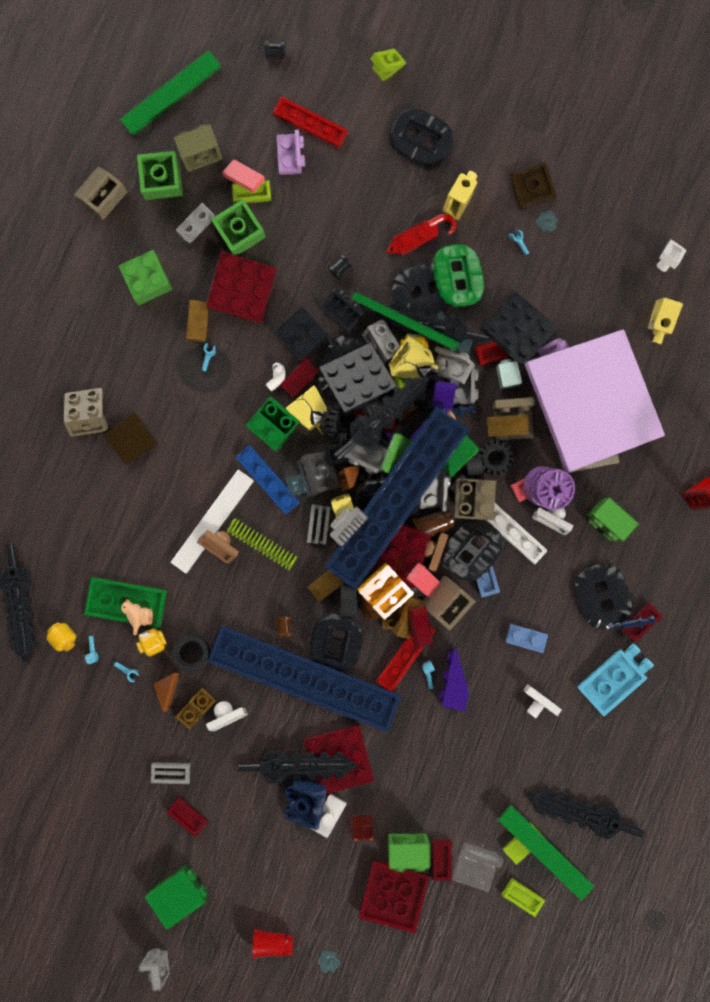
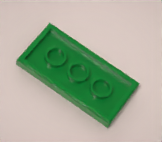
[84,577,167,628]

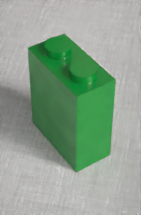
[145,865,208,930]

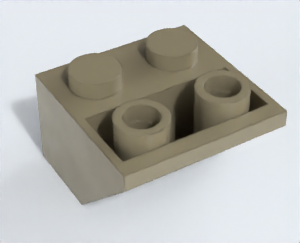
[74,166,128,220]
[454,479,496,520]
[421,575,476,631]

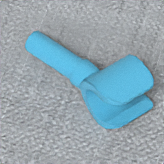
[508,229,529,255]
[202,343,216,371]
[85,636,99,664]
[422,661,435,689]
[114,662,139,682]

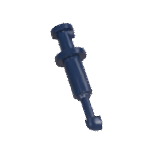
[429,404,475,417]
[608,615,656,629]

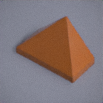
[337,465,361,492]
[153,671,180,712]

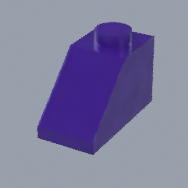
[432,382,456,413]

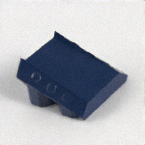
[285,776,327,830]

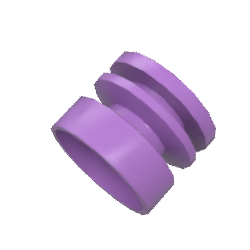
[523,466,575,510]

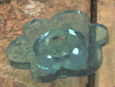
[536,210,558,231]
[318,951,341,973]

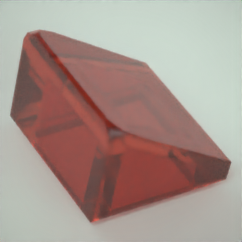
[353,815,373,840]

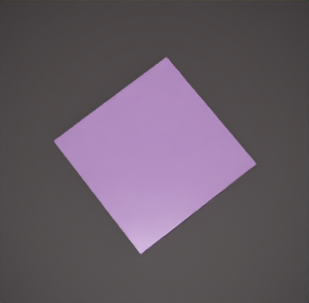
[525,329,665,473]

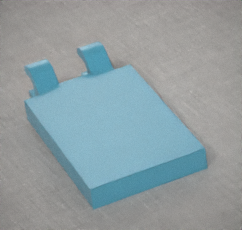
[577,643,654,716]

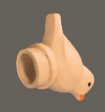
[121,599,153,635]

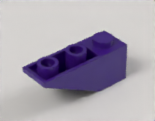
[439,647,469,711]

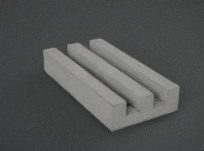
[307,505,331,545]
[151,762,191,784]

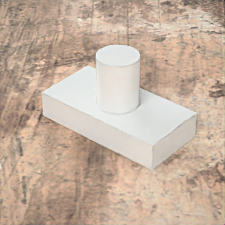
[657,239,686,272]
[523,684,562,718]
[312,793,347,838]

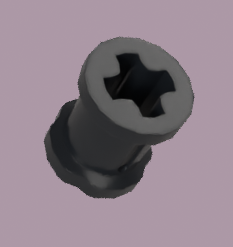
[265,41,285,59]
[328,254,353,279]

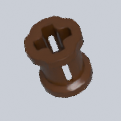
[275,616,293,637]

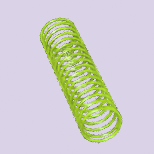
[227,518,297,571]

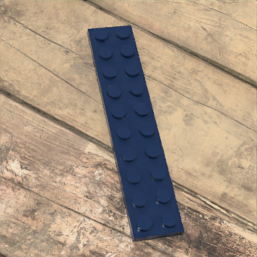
[325,406,470,590]
[208,625,401,732]

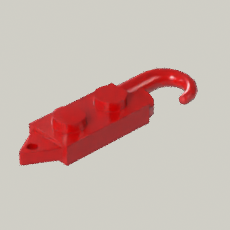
[386,213,457,256]

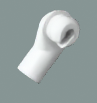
[266,363,285,392]

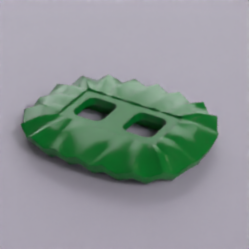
[433,244,484,307]

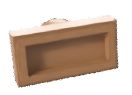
[197,530,239,564]
[425,533,448,571]

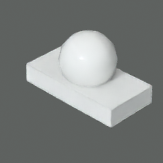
[532,507,574,535]
[206,701,247,731]

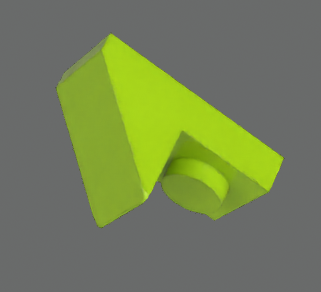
[370,49,406,81]

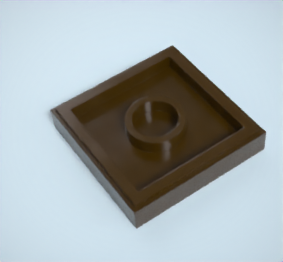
[509,162,557,210]
[104,412,158,466]

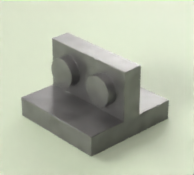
[297,451,342,497]

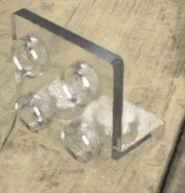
[452,842,503,892]

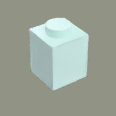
[496,359,522,390]

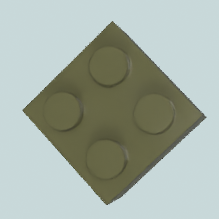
[174,124,223,172]

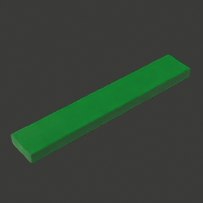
[120,50,221,136]
[352,292,460,350]
[497,805,594,901]

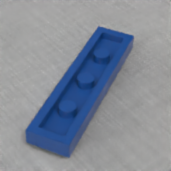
[236,445,300,515]

